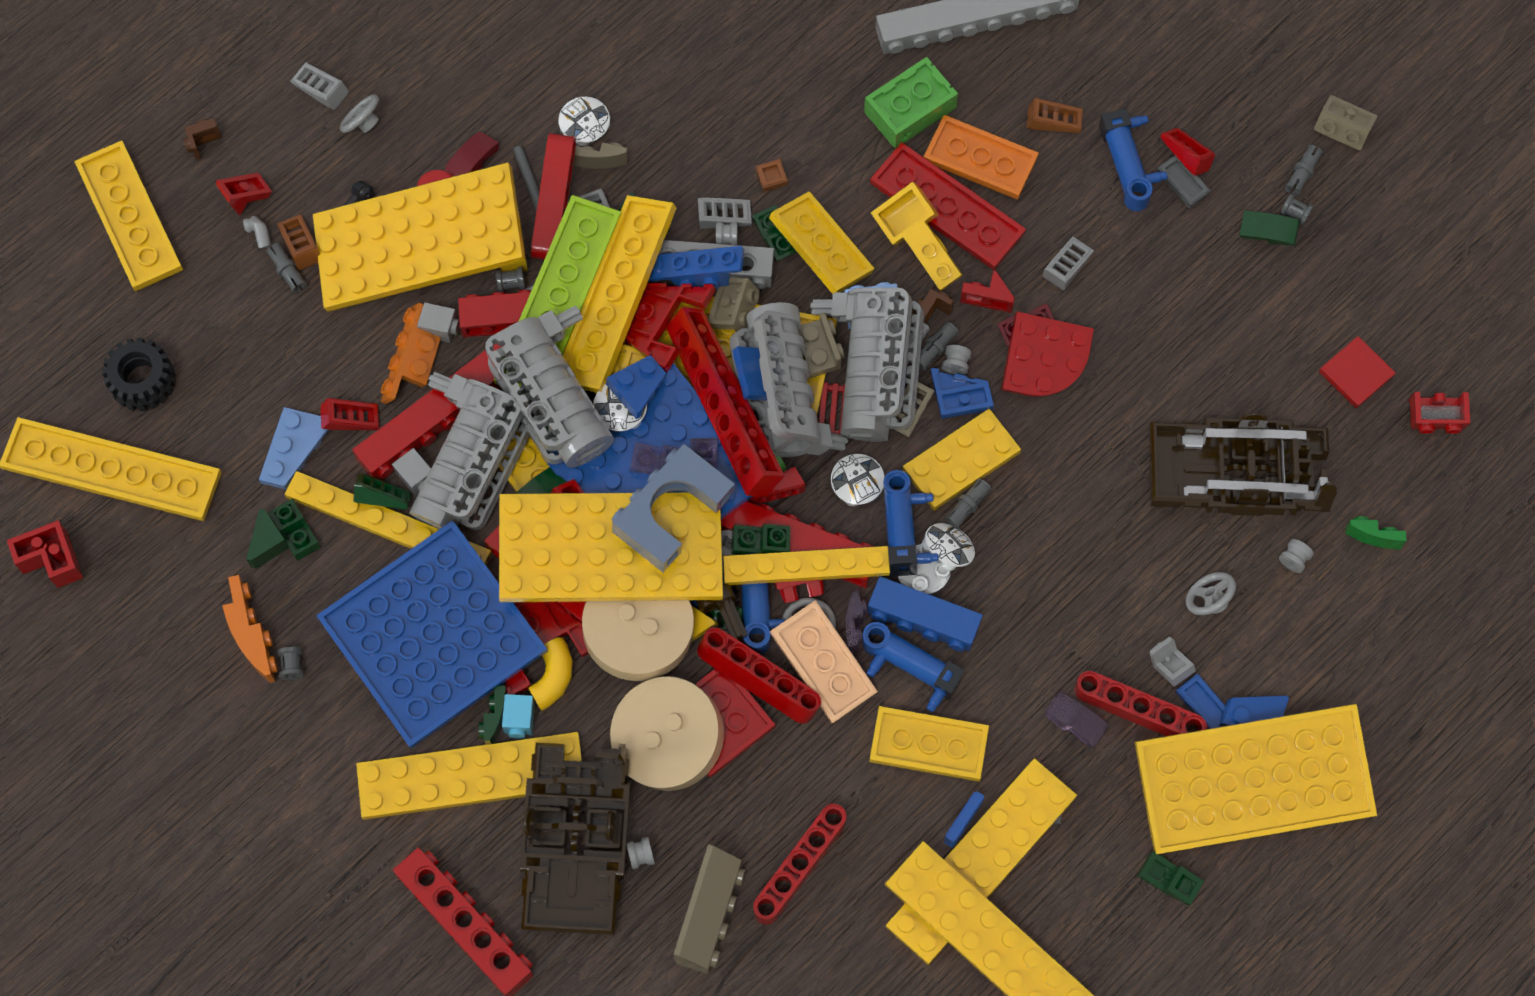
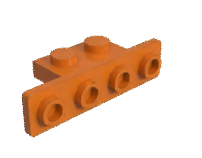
[380,303,441,404]

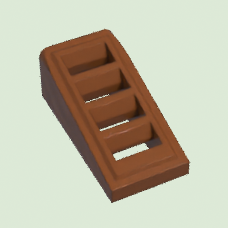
[1027,98,1083,133]
[277,214,320,270]

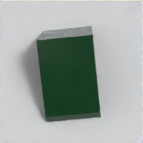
[246,509,289,569]

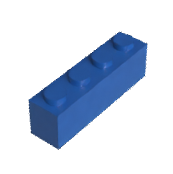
[867,576,983,652]

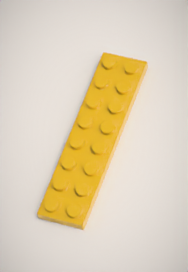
[563,195,677,393]
[0,417,222,521]
[356,732,582,820]
[886,758,1077,965]
[884,841,1094,996]

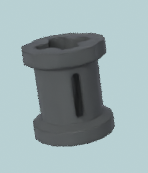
[1280,194,1314,226]
[496,266,526,292]
[277,646,304,680]

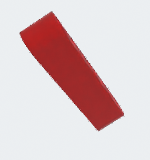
[531,133,576,260]
[697,628,821,724]
[1074,671,1207,736]
[753,804,846,925]

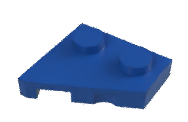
[606,355,666,419]
[930,368,994,419]
[1219,696,1289,727]

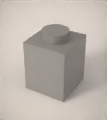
[417,302,460,343]
[392,448,431,496]

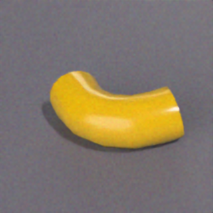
[528,637,573,712]

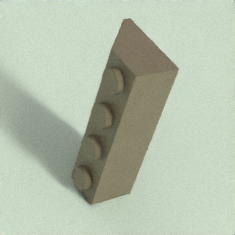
[674,844,746,974]

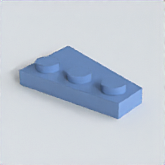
[259,407,331,490]

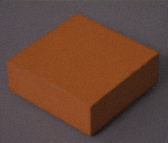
[756,159,788,192]

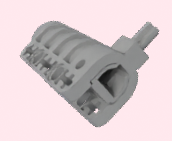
[730,302,848,457]
[485,306,614,468]

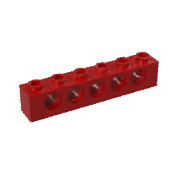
[393,847,533,996]

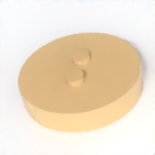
[582,600,694,681]
[610,677,724,791]

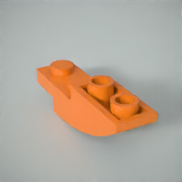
[222,575,278,683]

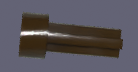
[696,584,748,641]

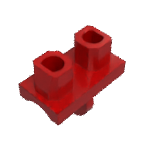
[774,580,824,603]

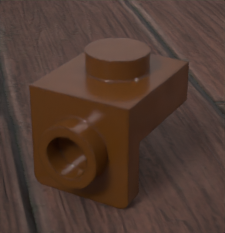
[183,118,222,160]
[912,289,954,324]

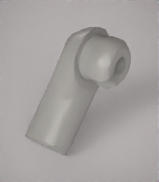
[243,216,271,249]

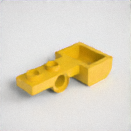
[871,182,963,291]

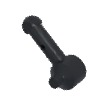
[342,180,374,206]

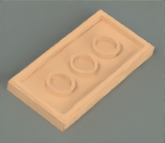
[769,600,878,723]

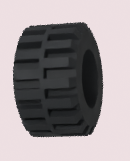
[102,338,176,411]

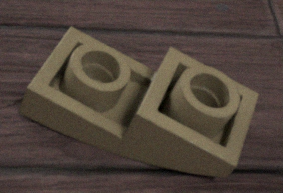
[573,142,629,169]

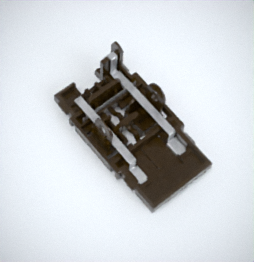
[1149,413,1337,516]

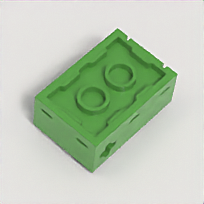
[864,57,958,149]

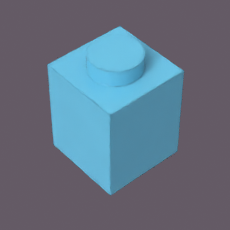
[502,694,535,739]

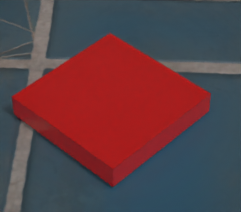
[1319,336,1396,409]

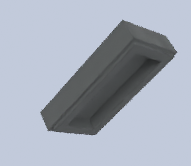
[1156,155,1211,209]

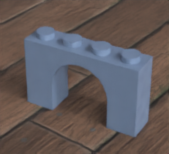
[612,444,735,572]

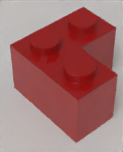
[6,520,83,588]

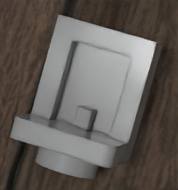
[1149,637,1196,687]

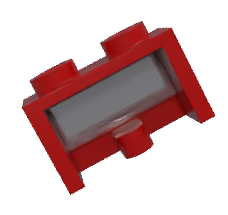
[1408,392,1470,434]

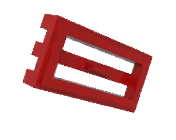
[819,383,845,437]

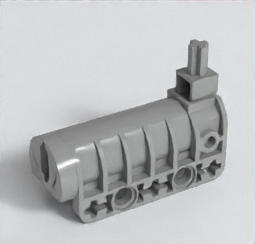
[810,288,924,442]
[409,372,534,530]

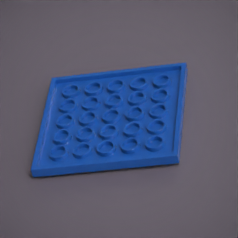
[541,363,753,519]
[316,520,548,749]

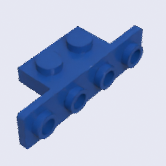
[648,246,744,289]

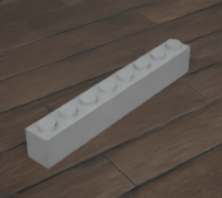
[875,0,1079,54]

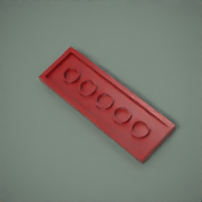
[870,142,1026,270]

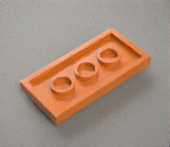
[924,115,1039,200]

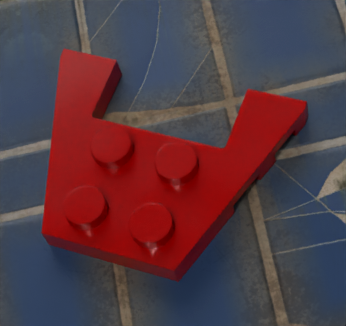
[625,283,716,373]
[505,602,589,695]

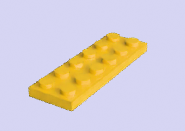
[74,140,183,292]

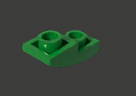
[1345,516,1407,550]

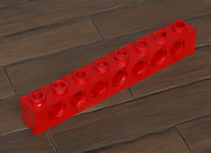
[666,307,785,496]

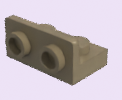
[1314,95,1378,150]
[708,277,759,332]
[799,313,844,378]

